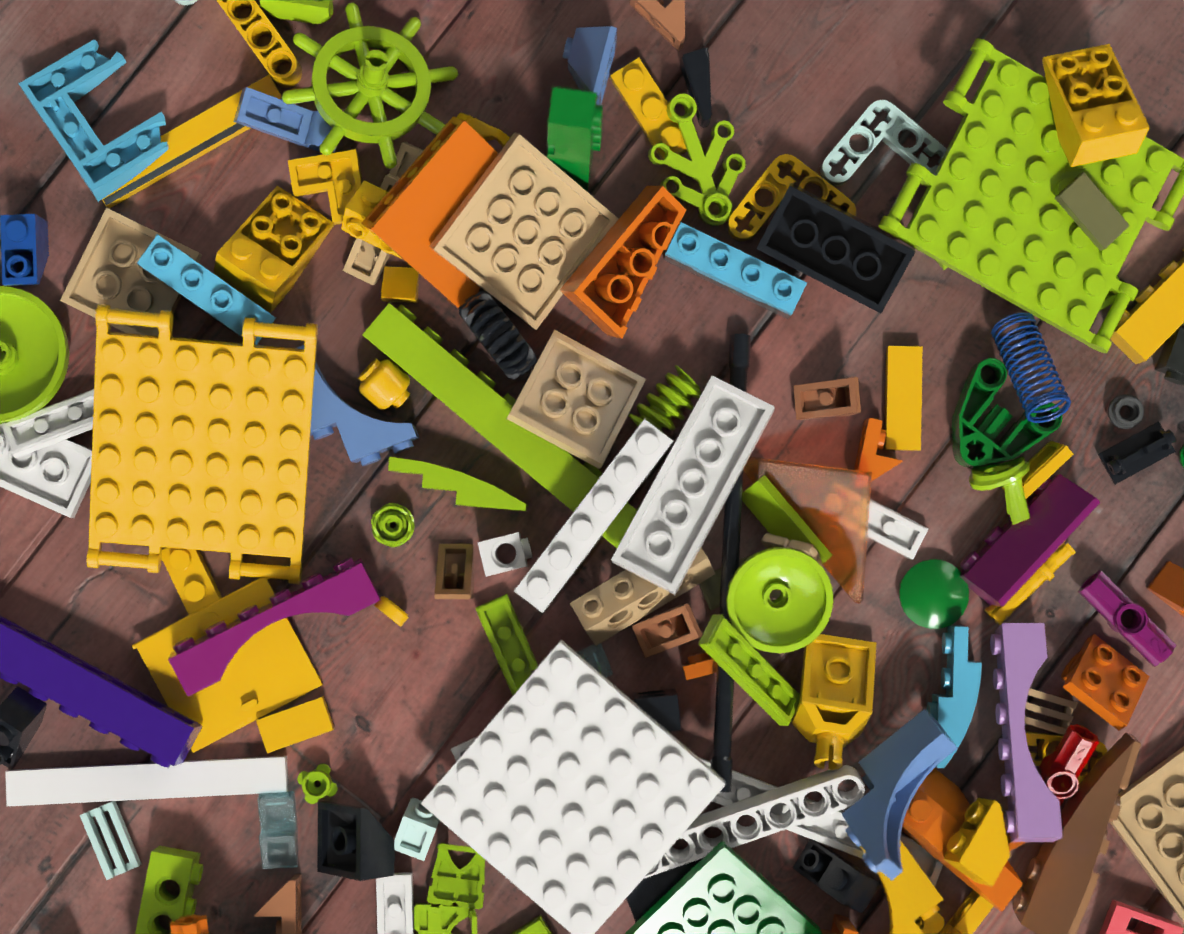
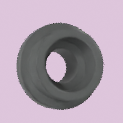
[1108,394,1144,429]

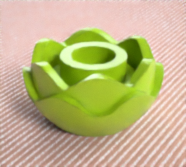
[371,503,415,547]

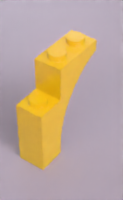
[860,840,944,934]

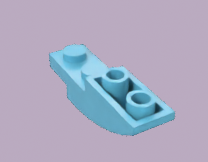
[926,625,982,768]

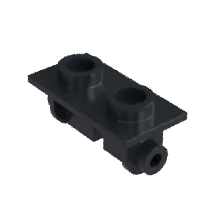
[1098,421,1176,485]

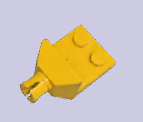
[792,634,877,770]

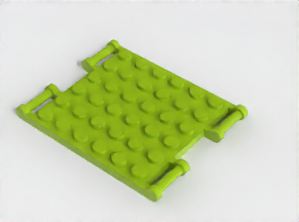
[879,38,1184,353]

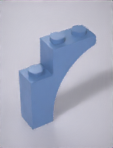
[295,345,419,466]
[842,709,957,880]

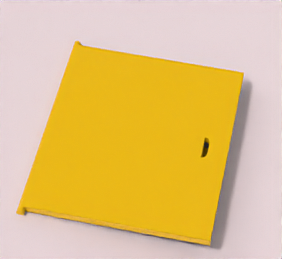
[132,578,323,753]

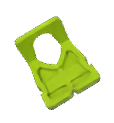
[427,843,485,910]
[414,903,477,934]

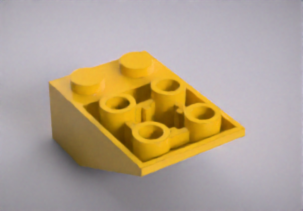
[1042,44,1150,167]
[214,185,334,313]

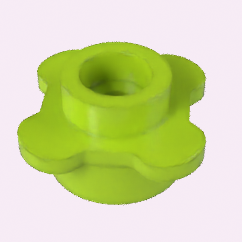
[297,763,338,804]

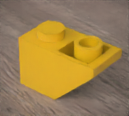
[943,798,1010,887]

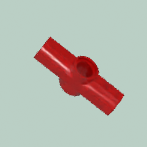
[1040,724,1100,806]

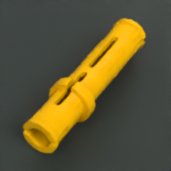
[984,541,1076,625]

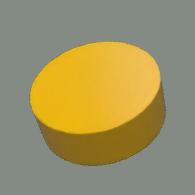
[374,596,409,627]

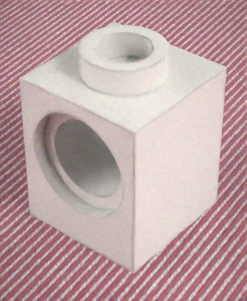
[477,532,533,577]

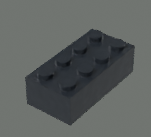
[756,183,916,314]

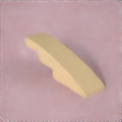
[343,142,424,286]

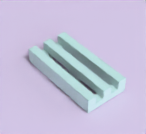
[80,801,142,880]

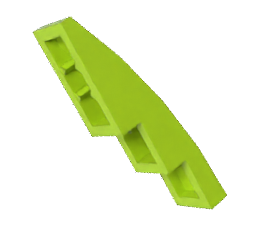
[388,457,527,512]

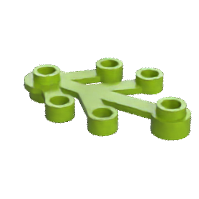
[648,94,746,226]

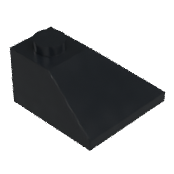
[317,801,395,881]

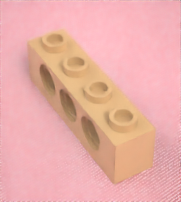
[570,548,715,646]

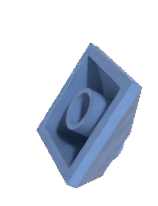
[563,26,617,105]

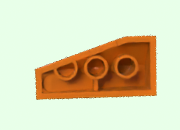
[902,768,1023,912]

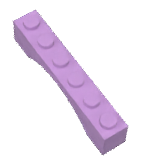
[990,623,1063,842]

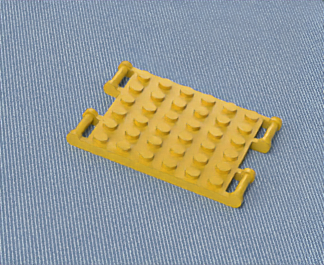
[87,304,318,584]

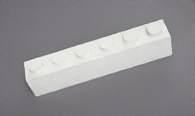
[514,419,673,613]

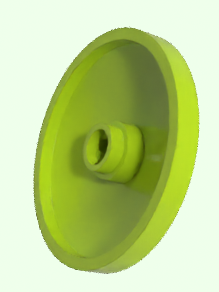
[0,286,69,425]

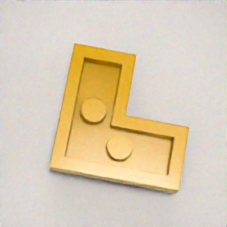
[288,149,362,225]

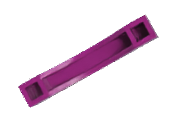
[168,557,380,696]

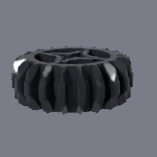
[459,291,537,380]

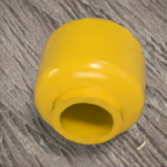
[358,358,410,410]

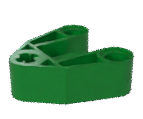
[952,358,1063,468]

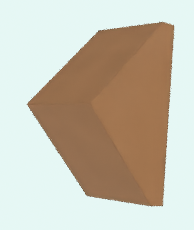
[434,544,474,599]

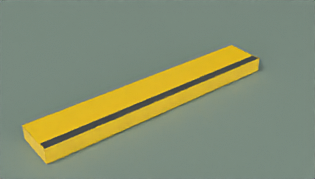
[102,75,282,209]

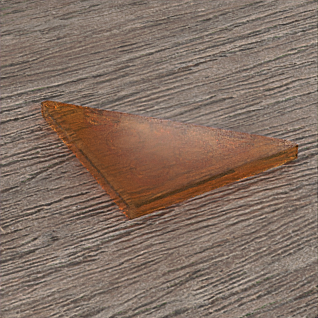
[743,457,872,604]

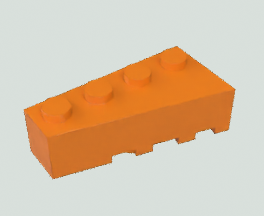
[560,186,686,339]

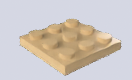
[60,208,202,336]
[507,330,646,469]

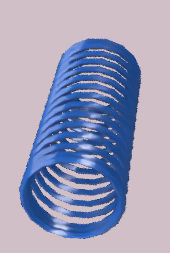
[991,312,1071,423]

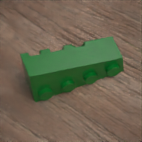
[547,87,603,192]

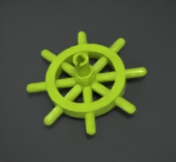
[282,3,458,169]

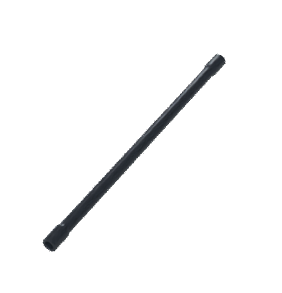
[711,334,751,793]

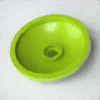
[726,547,833,653]

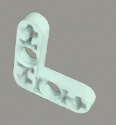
[820,100,947,186]

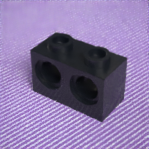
[633,689,681,732]

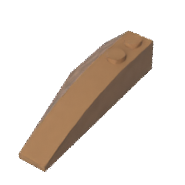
[1013,733,1141,934]

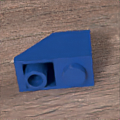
[0,214,49,286]

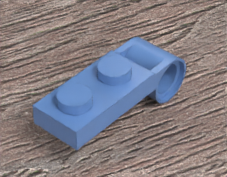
[233,87,337,153]

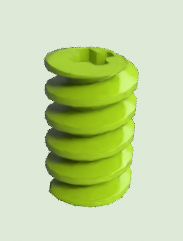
[628,365,702,433]

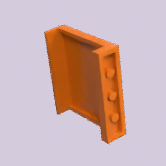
[361,116,499,309]

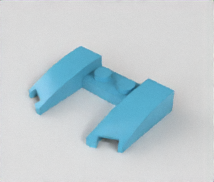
[19,40,169,202]

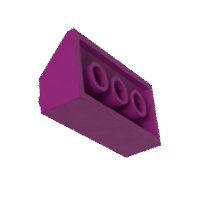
[960,474,1101,607]

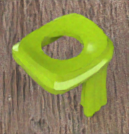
[969,457,1030,525]

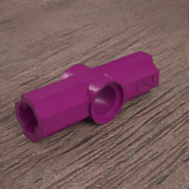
[1077,570,1177,667]

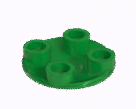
[899,559,969,629]

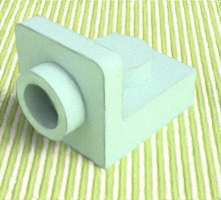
[394,798,440,861]

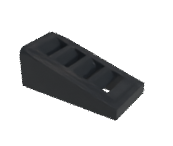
[680,47,712,128]

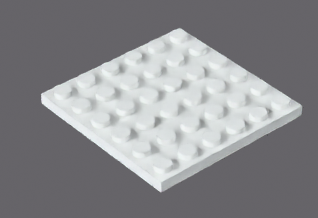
[421,640,726,934]

